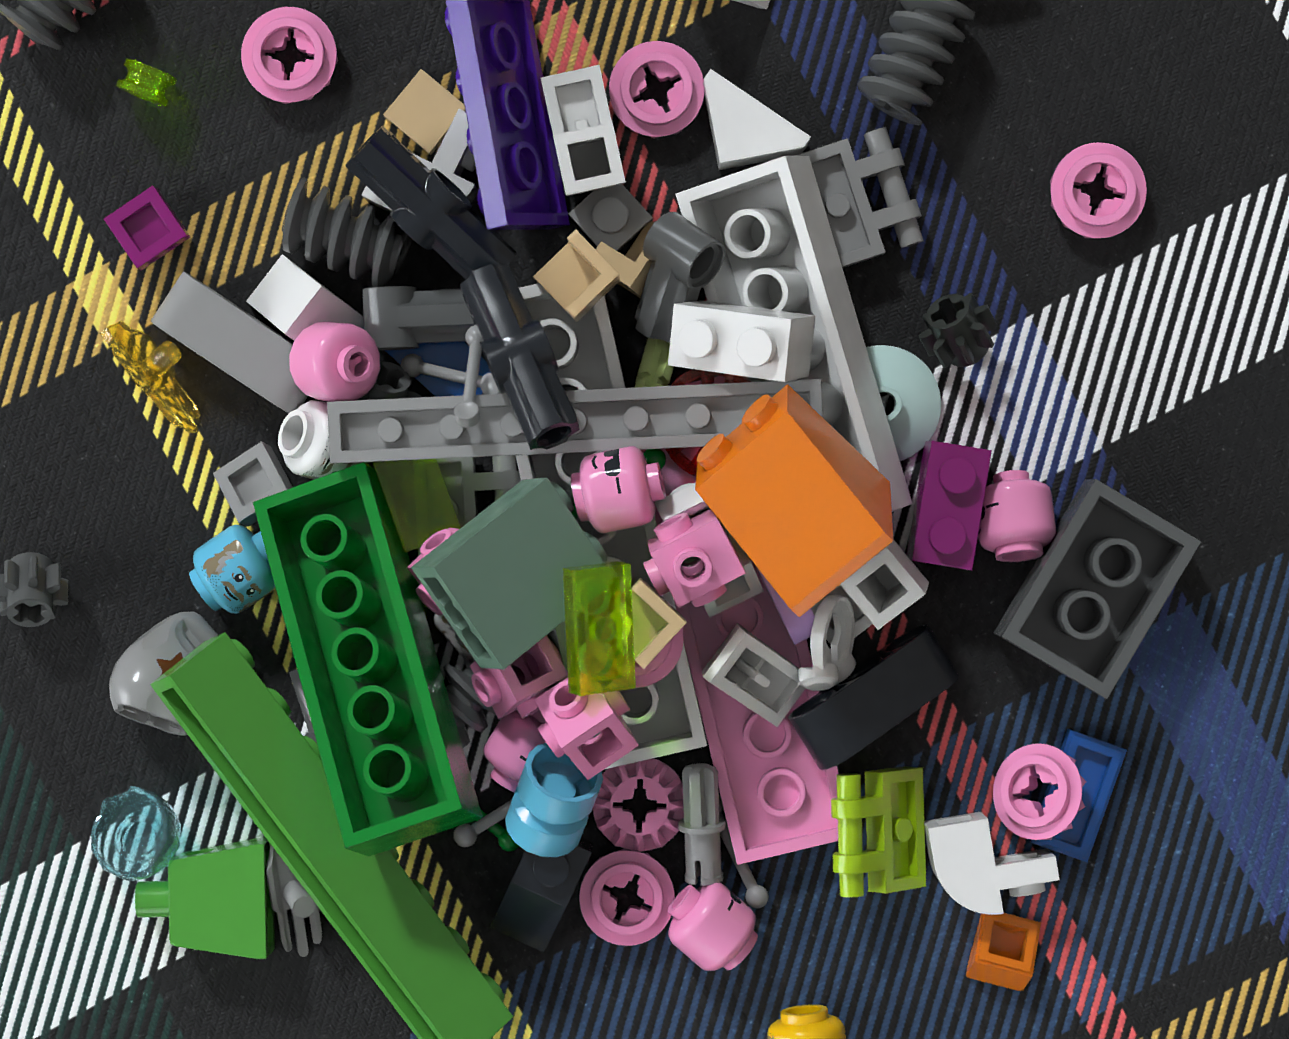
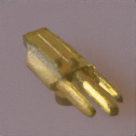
[100,320,201,433]

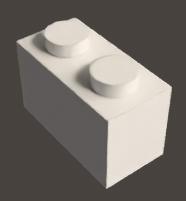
[668,300,815,382]

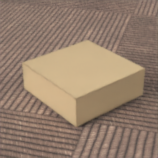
[383,69,466,155]

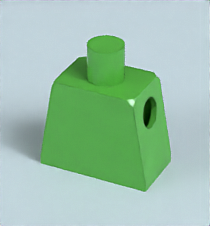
[135,837,275,959]

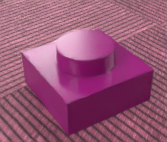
[104,185,190,271]

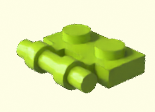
[831,766,926,897]

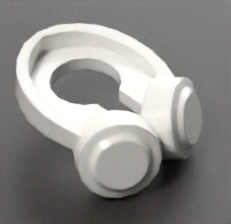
[798,595,856,691]

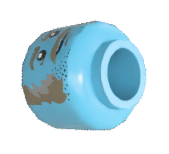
[189,525,276,613]

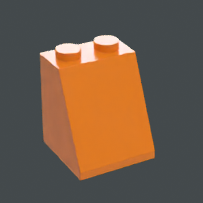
[695,384,894,617]

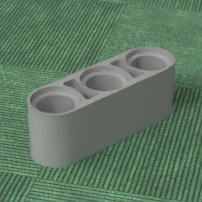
[150,271,308,413]

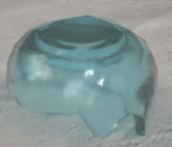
[91,786,181,881]

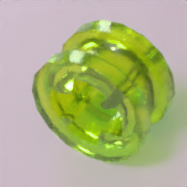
[115,58,177,107]

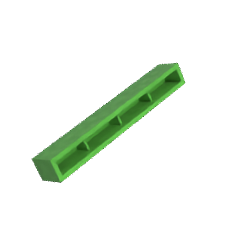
[150,632,513,1039]

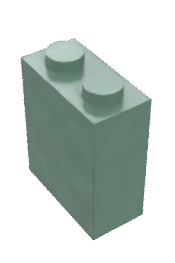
[411,478,615,670]

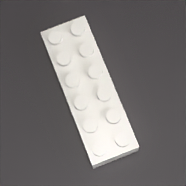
[676,156,912,512]

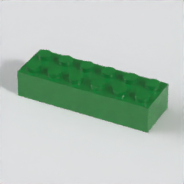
[253,462,483,857]

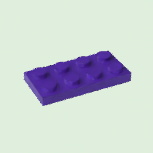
[445,0,570,230]

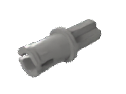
[678,763,726,886]

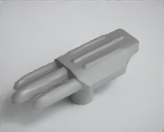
[265,844,322,957]

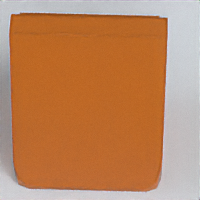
[966,913,1041,991]

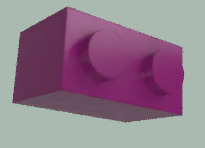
[906,441,992,570]

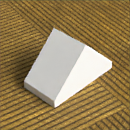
[703,69,811,170]
[246,254,364,340]
[702,623,806,727]

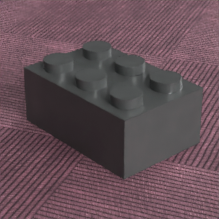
[993,479,1201,699]

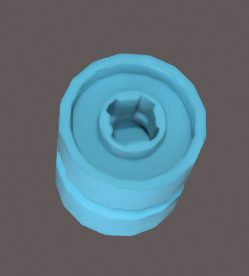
[505,743,603,857]

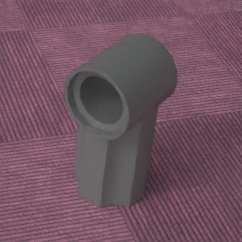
[634,212,725,343]
[362,286,475,350]

